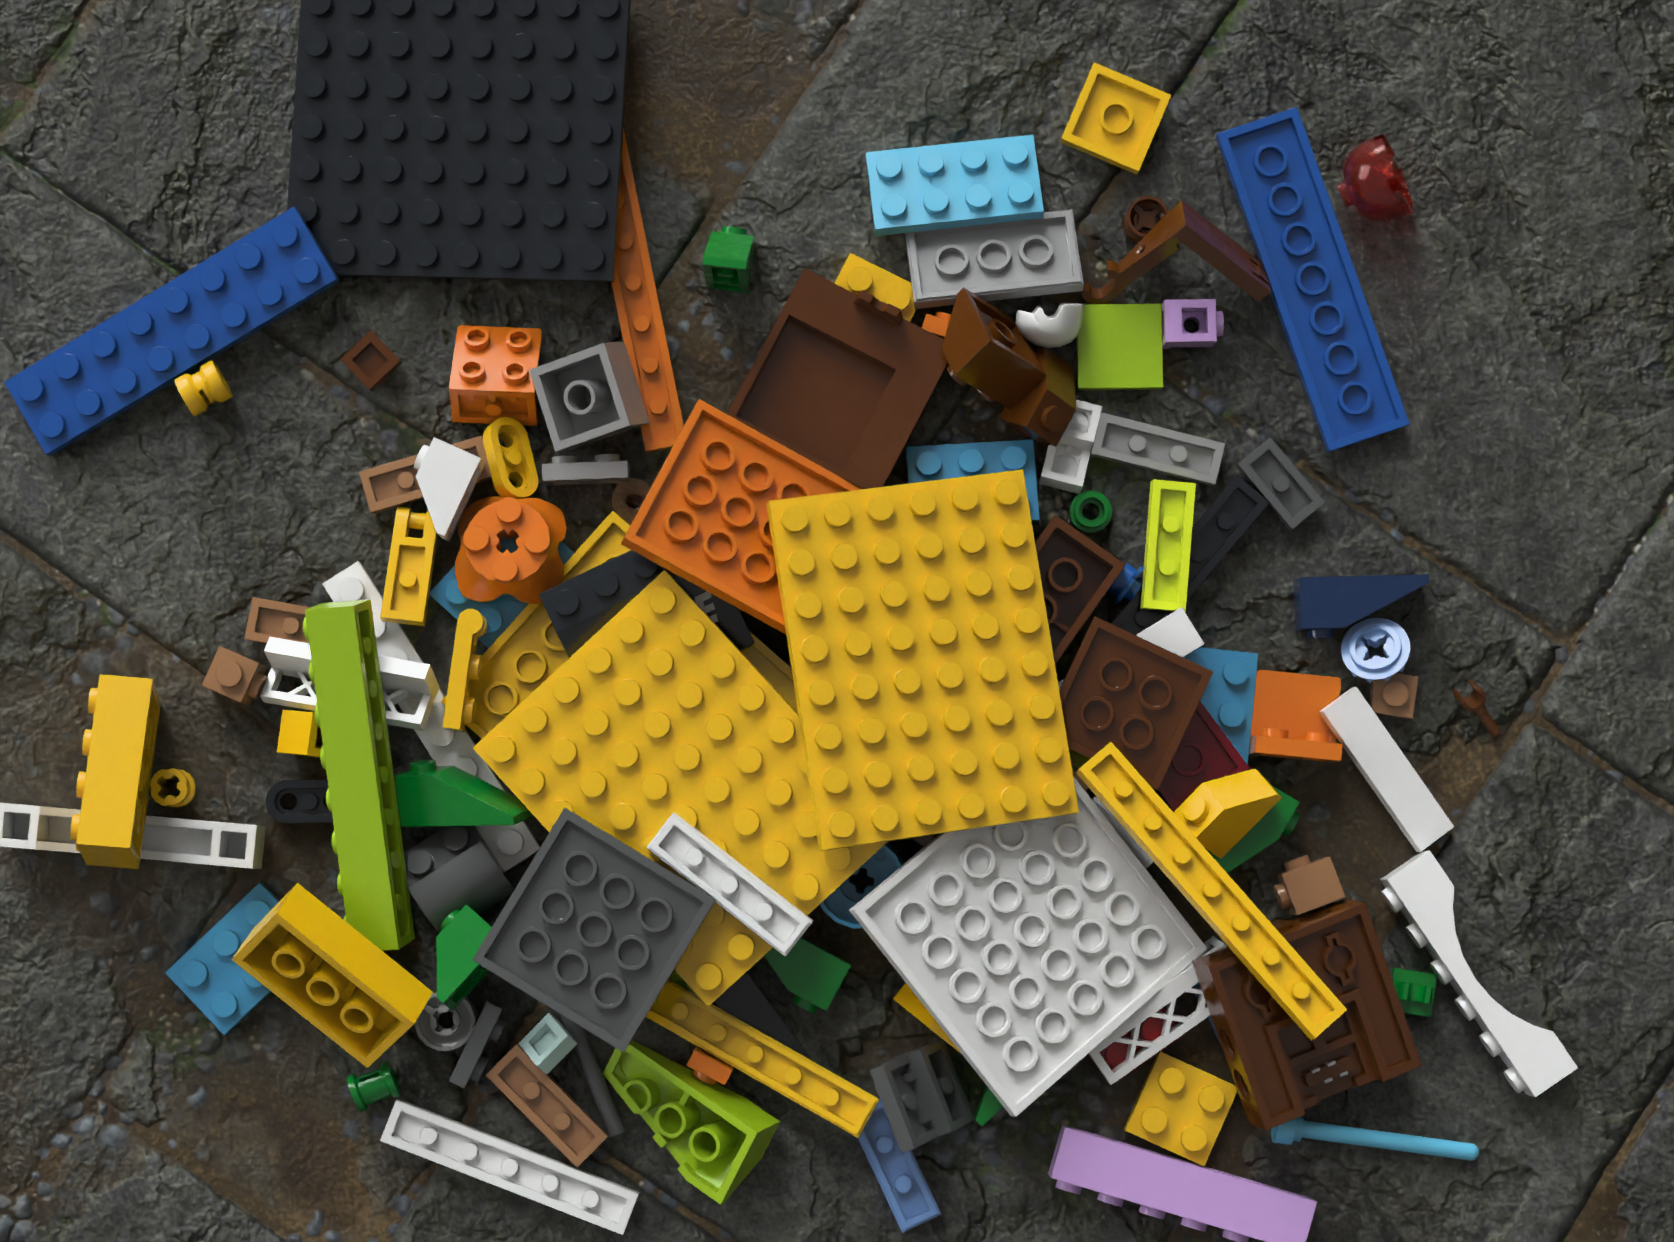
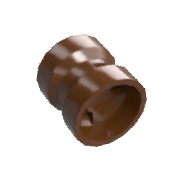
[1123,196,1168,244]

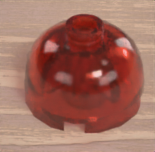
[1337,134,1414,222]

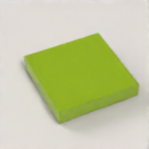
[1076,304,1163,391]

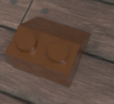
[941,287,1047,410]

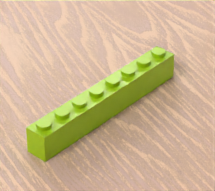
[303,599,415,951]

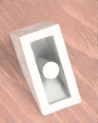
[414,437,485,541]

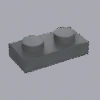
[1236,437,1325,531]
[449,1000,508,1088]

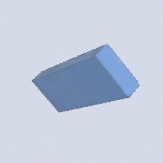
[858,1098,941,1233]

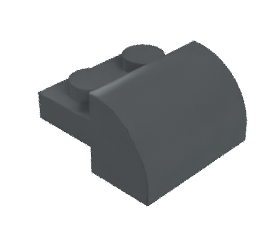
[404,826,515,933]
[870,1039,975,1153]

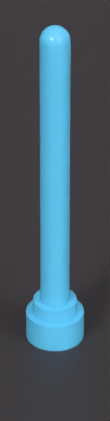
[1271,1116,1479,1161]

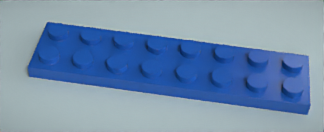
[1215,107,1410,453]
[4,207,340,456]

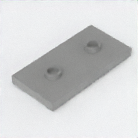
[905,209,1084,309]

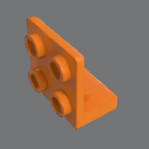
[449,325,542,426]
[1249,670,1343,763]

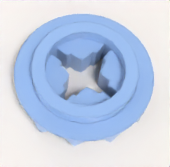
[1341,618,1410,683]

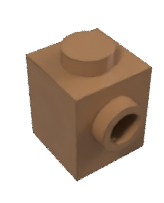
[202,646,267,706]
[1273,854,1346,915]

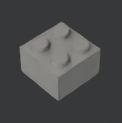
[529,342,650,452]

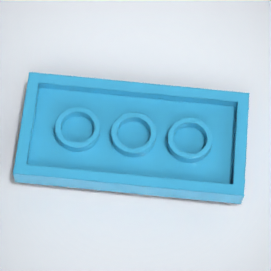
[866,135,1044,236]

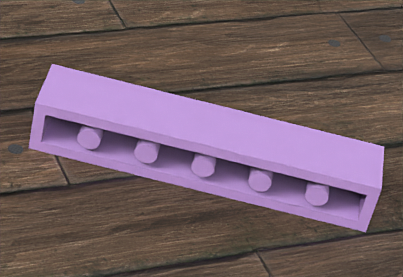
[1048,1124,1317,1242]

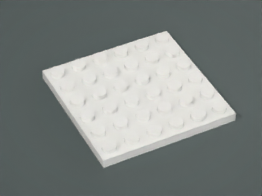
[849,776,1207,1117]

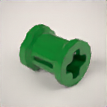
[347,1061,402,1112]

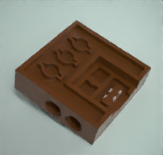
[727,268,949,489]
[1192,898,1422,1131]

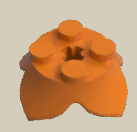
[455,496,567,604]

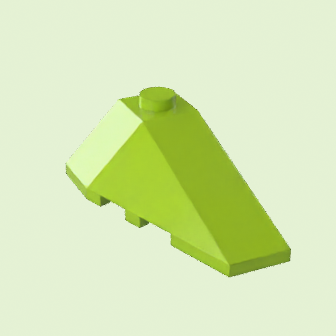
[603,1040,780,1205]

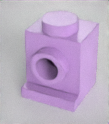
[1162,299,1224,349]

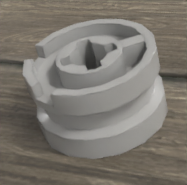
[415,992,478,1051]

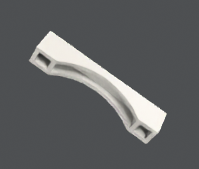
[0,803,266,869]
[1380,850,1578,1097]

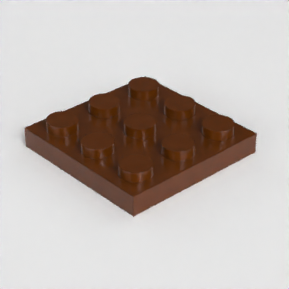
[1059,616,1214,790]

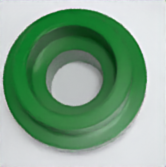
[1069,490,1112,533]

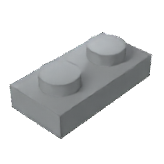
[542,454,631,486]

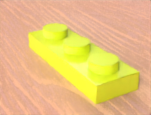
[1140,479,1196,612]

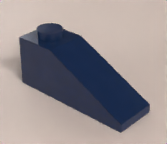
[1294,574,1429,639]

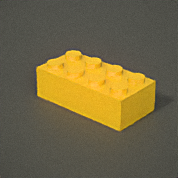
[70,674,161,869]
[231,883,433,1068]

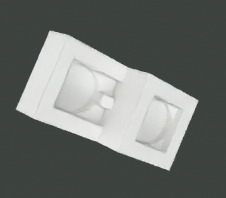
[1039,400,1102,494]

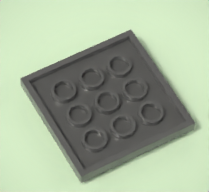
[472,808,716,1052]

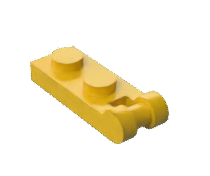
[380,506,438,626]
[442,609,488,732]

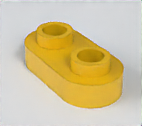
[483,417,539,499]

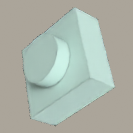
[518,1013,578,1074]

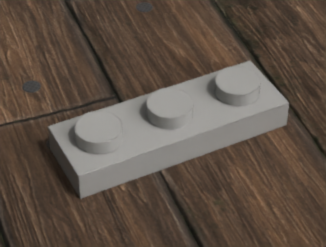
[1090,412,1225,486]

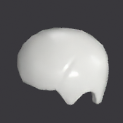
[1016,303,1084,348]

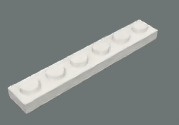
[380,1099,640,1235]

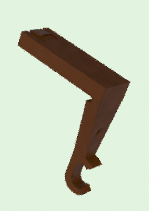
[1082,200,1271,304]

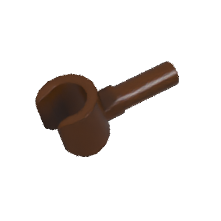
[1453,679,1501,737]

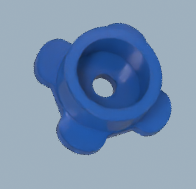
[1107,563,1144,605]

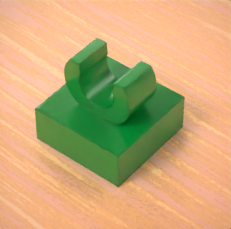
[1391,967,1437,1017]

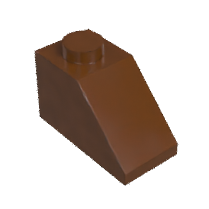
[999,346,1076,447]

